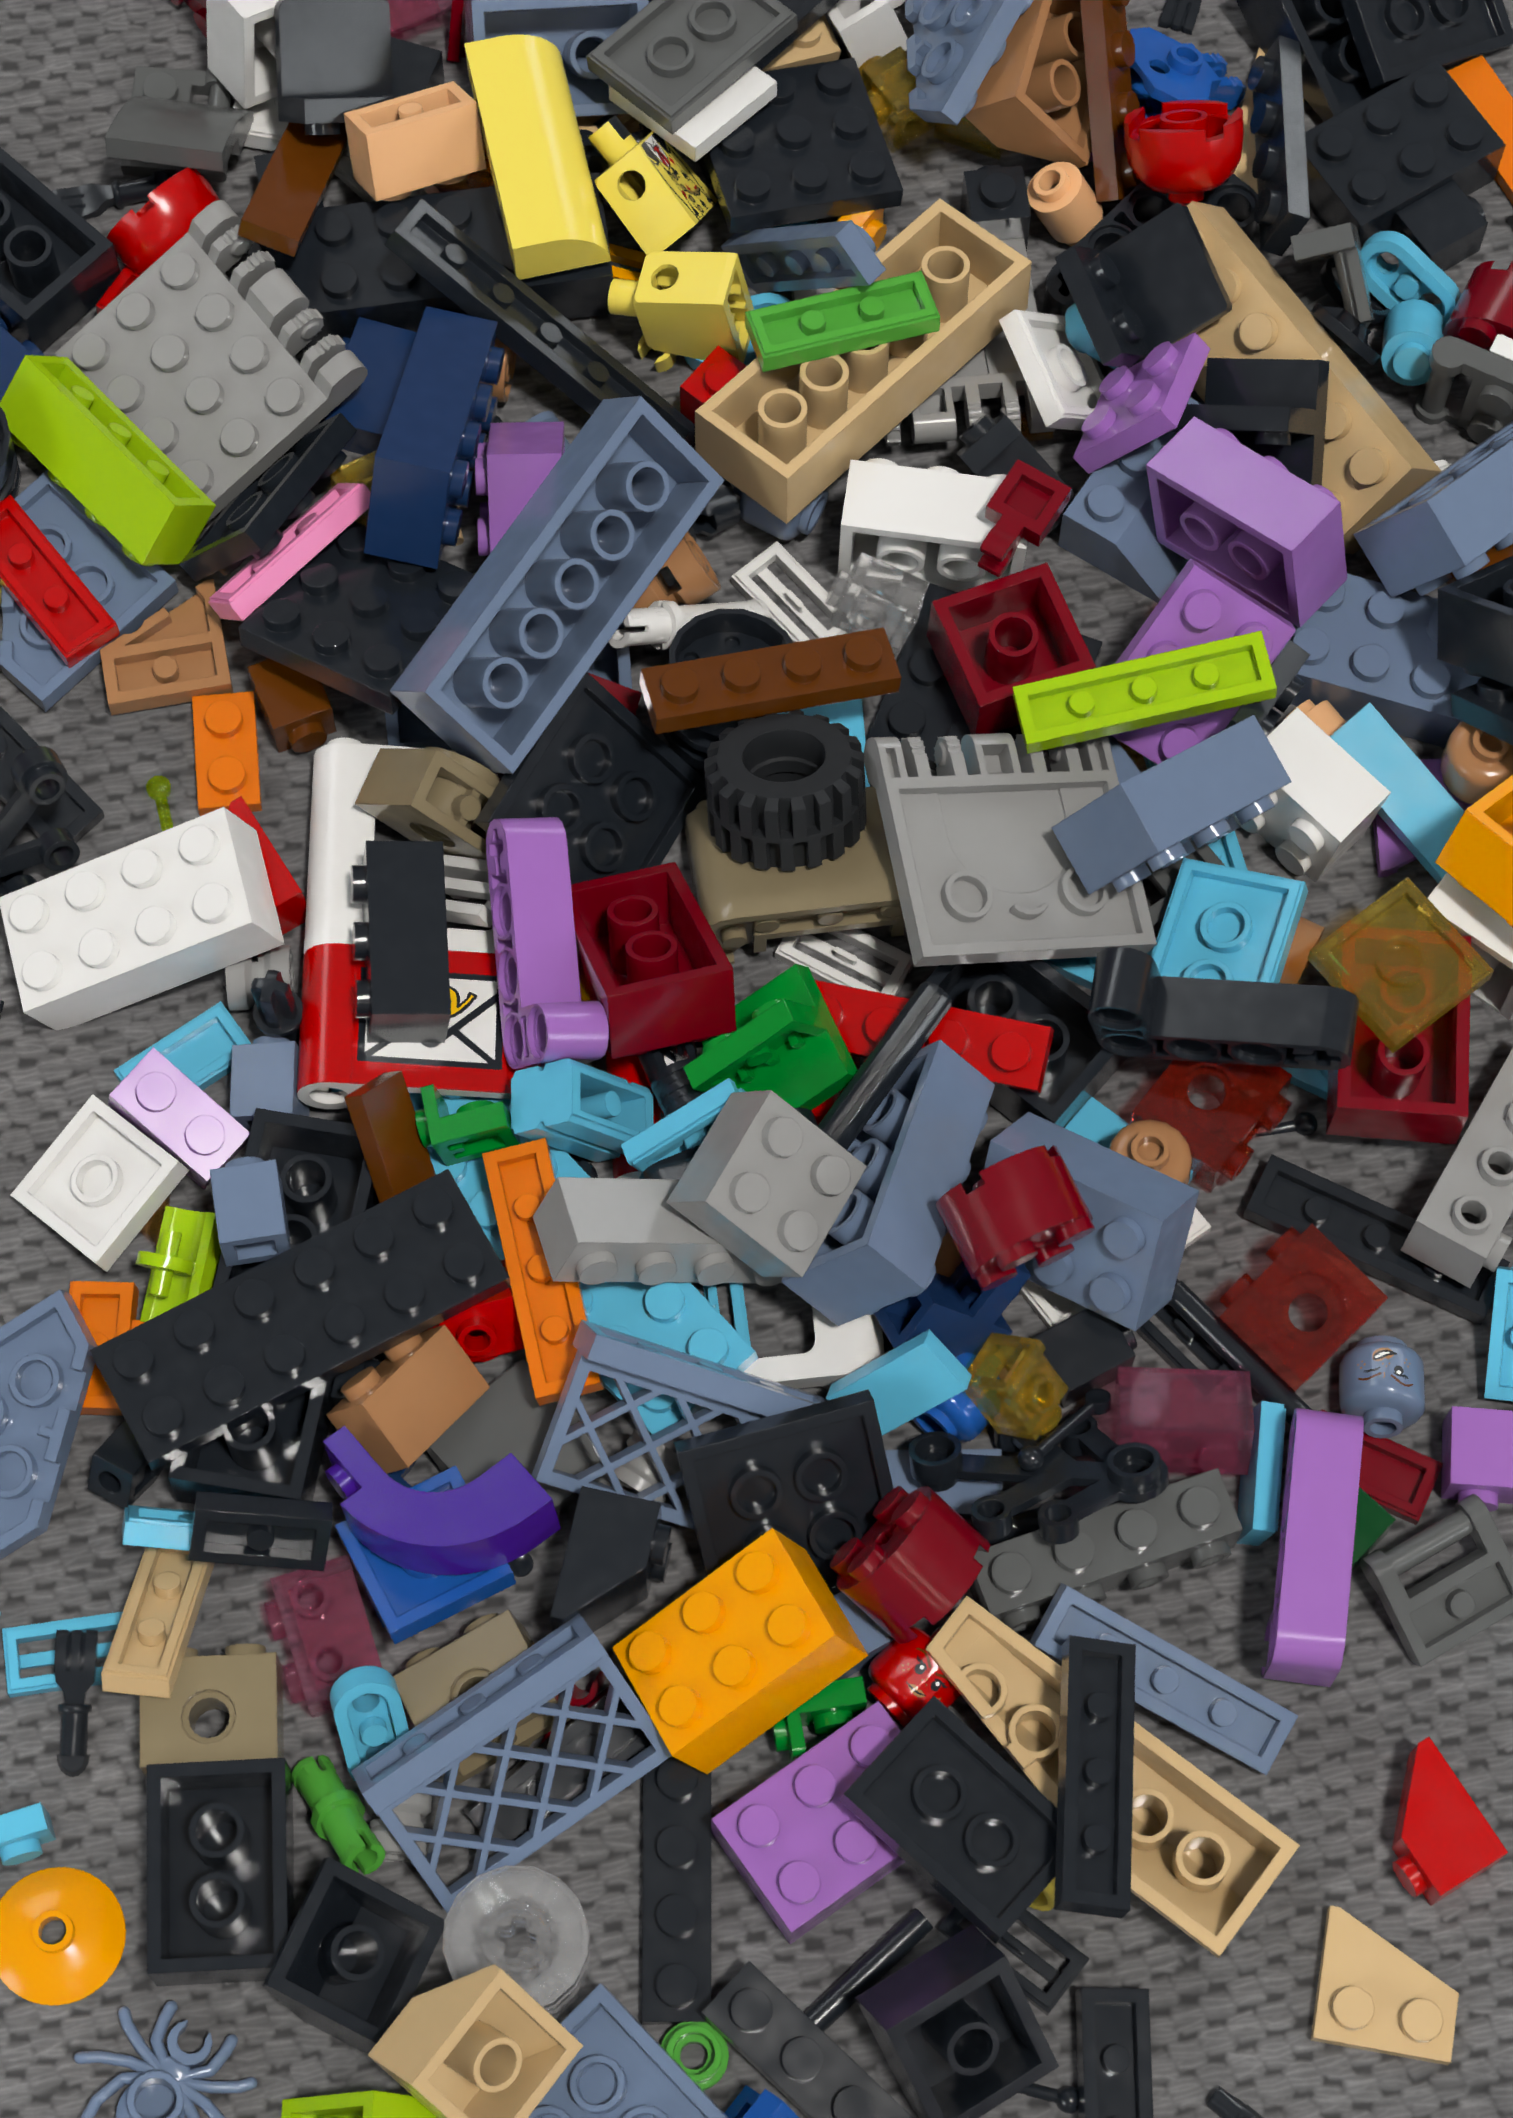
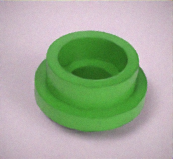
[661,2022,729,2091]

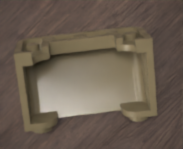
[685,786,905,965]

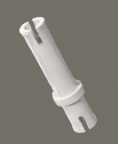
[608,599,771,650]

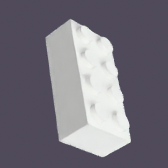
[0,807,285,1031]

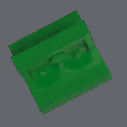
[683,964,858,1110]

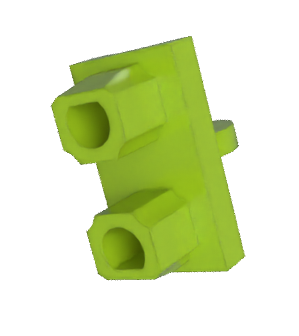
[136,1206,222,1322]

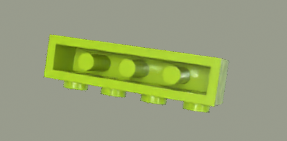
[0,355,216,567]

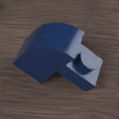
[874,1260,1031,1358]

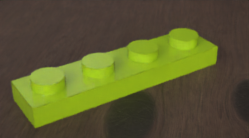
[1013,631,1277,754]

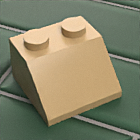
[368,1964,583,2118]

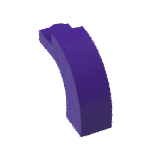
[323,1425,561,1575]

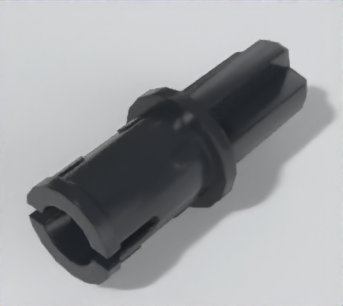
[251,970,303,1046]

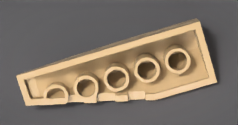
[926,1595,1300,1958]

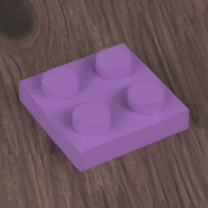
[1073,332,1210,474]

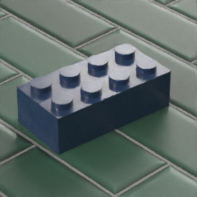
[364,306,505,569]

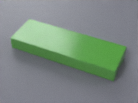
[745,271,940,372]

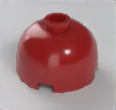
[1124,100,1244,204]
[106,167,220,274]

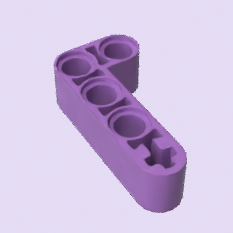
[486,817,609,1069]
[1261,1408,1364,1687]

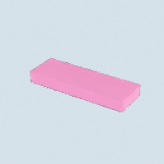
[208,483,371,621]

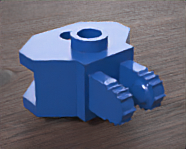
[1129,27,1246,118]

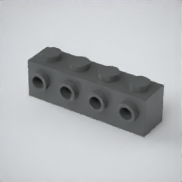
[970,1468,1243,1633]

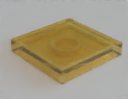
[1307,877,1494,1053]

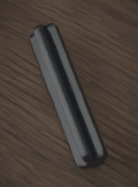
[817,981,952,1150]

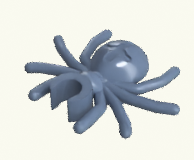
[74,2000,258,2118]

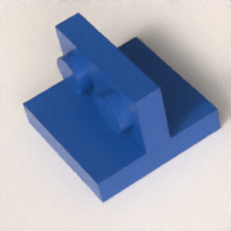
[335,1465,516,1645]

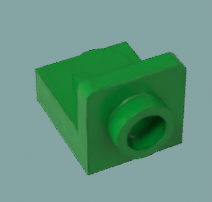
[415,1084,521,1166]
[772,1676,867,1762]

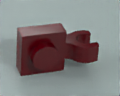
[978,459,1072,578]

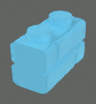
[509,1058,654,1162]

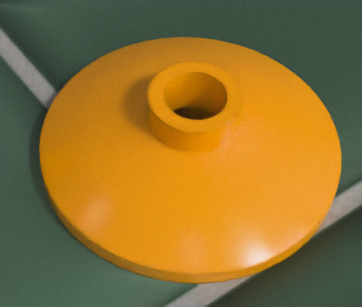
[0,1867,126,2005]

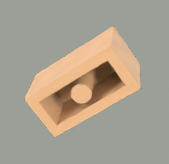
[343,81,486,202]

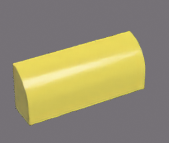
[464,34,611,280]

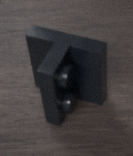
[1176,358,1330,486]

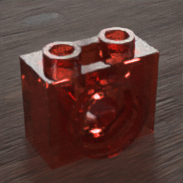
[1130,1060,1292,1193]
[1219,1224,1388,1393]

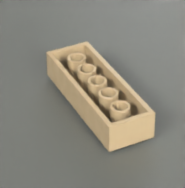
[695,198,1032,524]
[1187,201,1441,554]

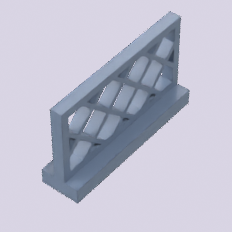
[532,1320,827,1530]
[351,1613,671,1913]

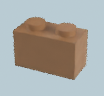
[326,1324,490,1474]

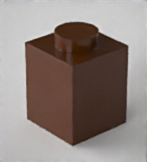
[247,659,337,753]

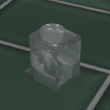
[825,552,928,659]

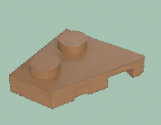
[100,579,234,715]

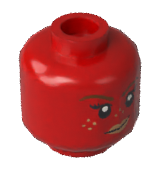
[867,1626,961,1728]

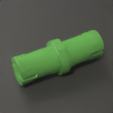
[291,1755,385,1875]

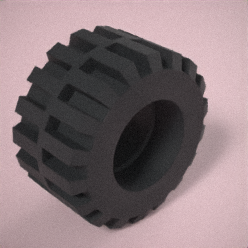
[704,711,867,871]

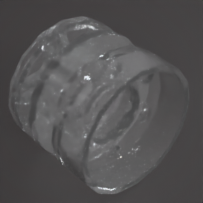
[443,1865,592,2019]

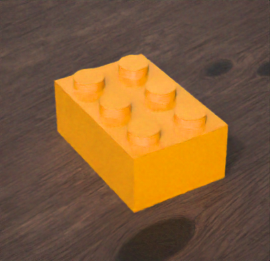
[612,1528,869,1775]

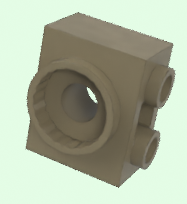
[355,747,501,860]
[393,1609,571,1785]
[140,1643,284,1778]

